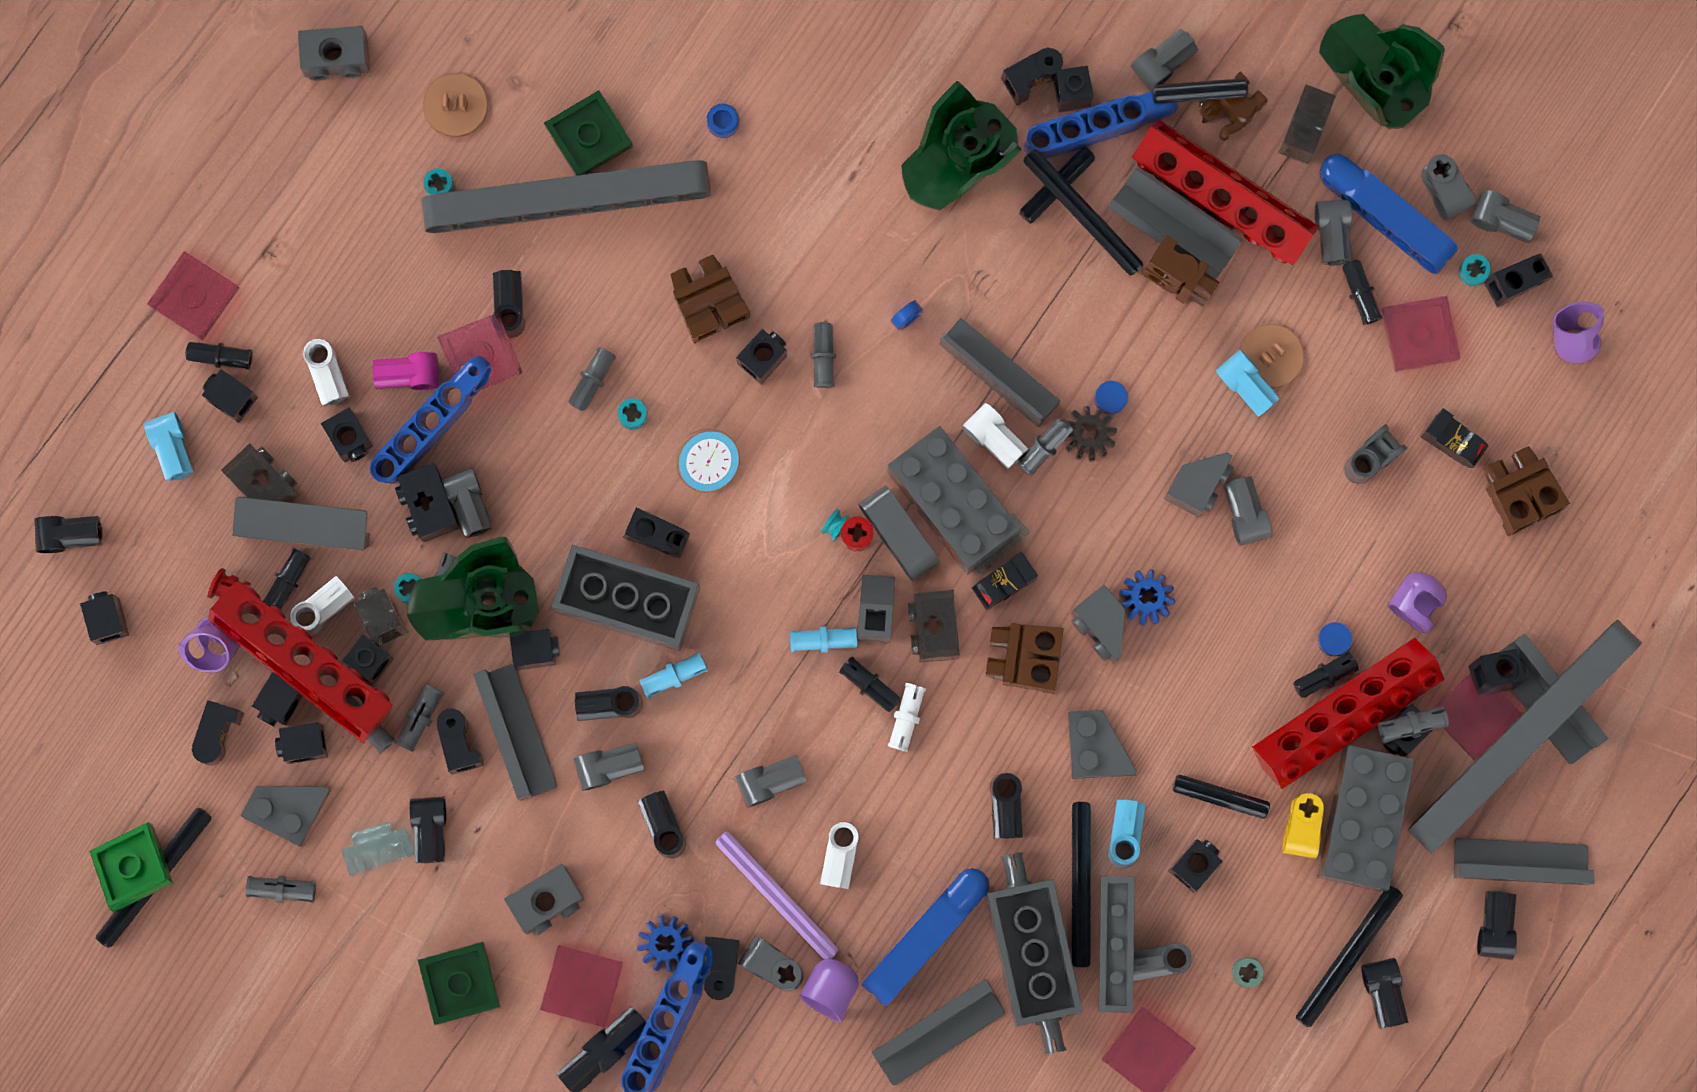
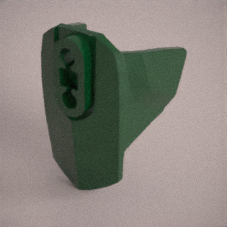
[1319,14,1445,129]
[901,81,1022,210]
[407,536,539,641]

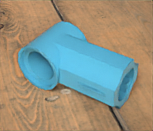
[1215,349,1280,417]
[143,411,194,482]
[1108,800,1146,868]

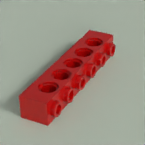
[1131,119,1320,266]
[208,581,393,744]
[1252,637,1445,789]

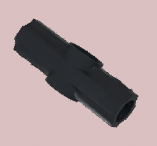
[556,1006,647,1092]

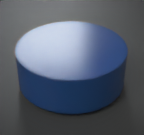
[707,104,739,138]
[891,300,923,330]
[1094,381,1128,415]
[1317,622,1352,656]

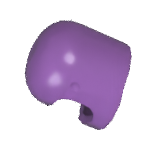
[1553,302,1604,364]
[1388,572,1447,634]
[179,616,240,673]
[800,959,859,1023]

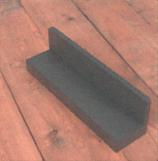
[1108,167,1243,279]
[939,318,1060,428]
[232,497,370,550]
[1496,634,1608,764]
[473,664,557,801]
[1454,838,1594,885]
[1099,876,1135,1013]
[872,979,1005,1085]

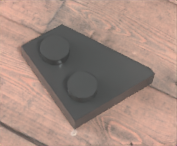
[1068,710,1136,779]
[241,786,331,847]

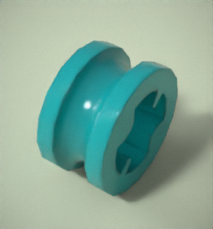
[423,168,454,195]
[1459,254,1491,286]
[618,398,648,430]
[820,508,851,541]
[394,573,420,604]

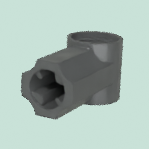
[1131,29,1198,91]
[1470,190,1541,243]
[1315,200,1352,266]
[441,468,492,538]
[1224,476,1272,546]
[574,743,644,791]
[735,755,806,808]
[1134,943,1192,981]

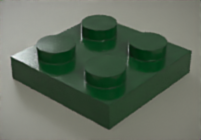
[544,90,633,176]
[418,942,501,1025]

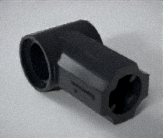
[493,270,525,338]
[34,516,103,553]
[575,686,643,721]
[990,773,1023,839]
[637,790,686,859]
[410,797,447,864]
[1477,891,1517,960]
[1361,958,1408,1029]

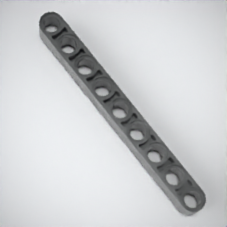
[421,160,711,233]
[1408,619,1642,853]

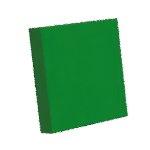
[89,822,173,912]

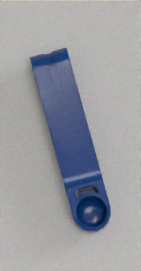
[1024,91,1179,159]
[1320,154,1458,274]
[370,356,492,484]
[861,868,989,1007]
[621,941,713,1092]

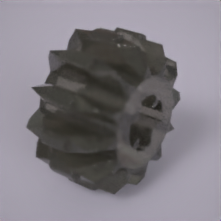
[1064,406,1117,462]

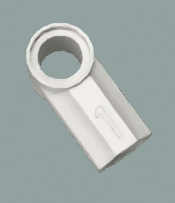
[303,339,350,407]
[962,403,1028,469]
[290,576,355,636]
[820,822,859,889]

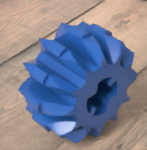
[1119,569,1175,626]
[637,915,694,972]

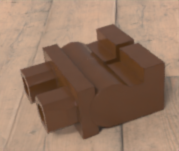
[1141,235,1220,307]
[671,255,750,343]
[1484,446,1570,536]
[986,623,1064,695]

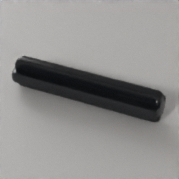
[1152,78,1248,104]
[1020,147,1095,224]
[1173,775,1270,819]

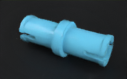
[789,626,857,653]
[639,652,708,699]

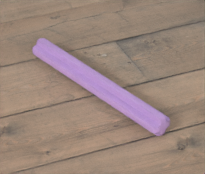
[715,832,839,959]

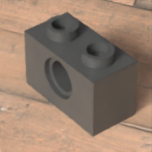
[298,26,369,81]
[504,864,584,936]

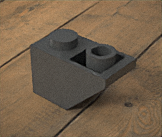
[1164,452,1233,517]
[857,575,895,643]
[1071,585,1125,664]

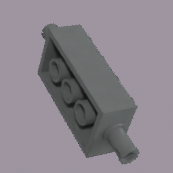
[986,852,1083,1055]

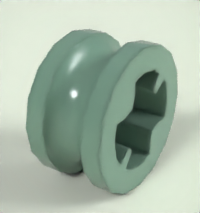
[1232,957,1264,988]

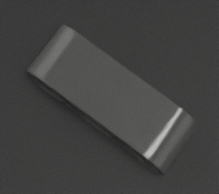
[858,485,940,581]

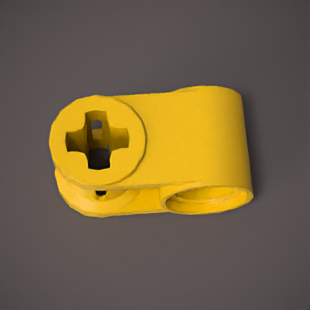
[1282,793,1324,859]

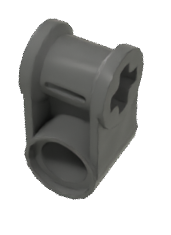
[1421,154,1476,221]
[1344,424,1407,484]
[738,935,803,991]

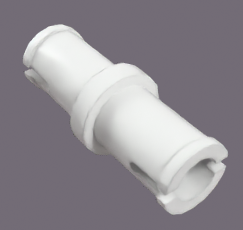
[888,683,926,752]

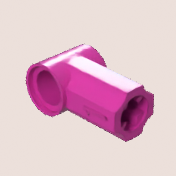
[372,352,439,390]

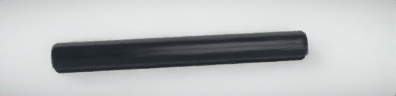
[1023,149,1143,275]
[1072,802,1091,968]
[96,808,212,948]
[1296,885,1403,1027]

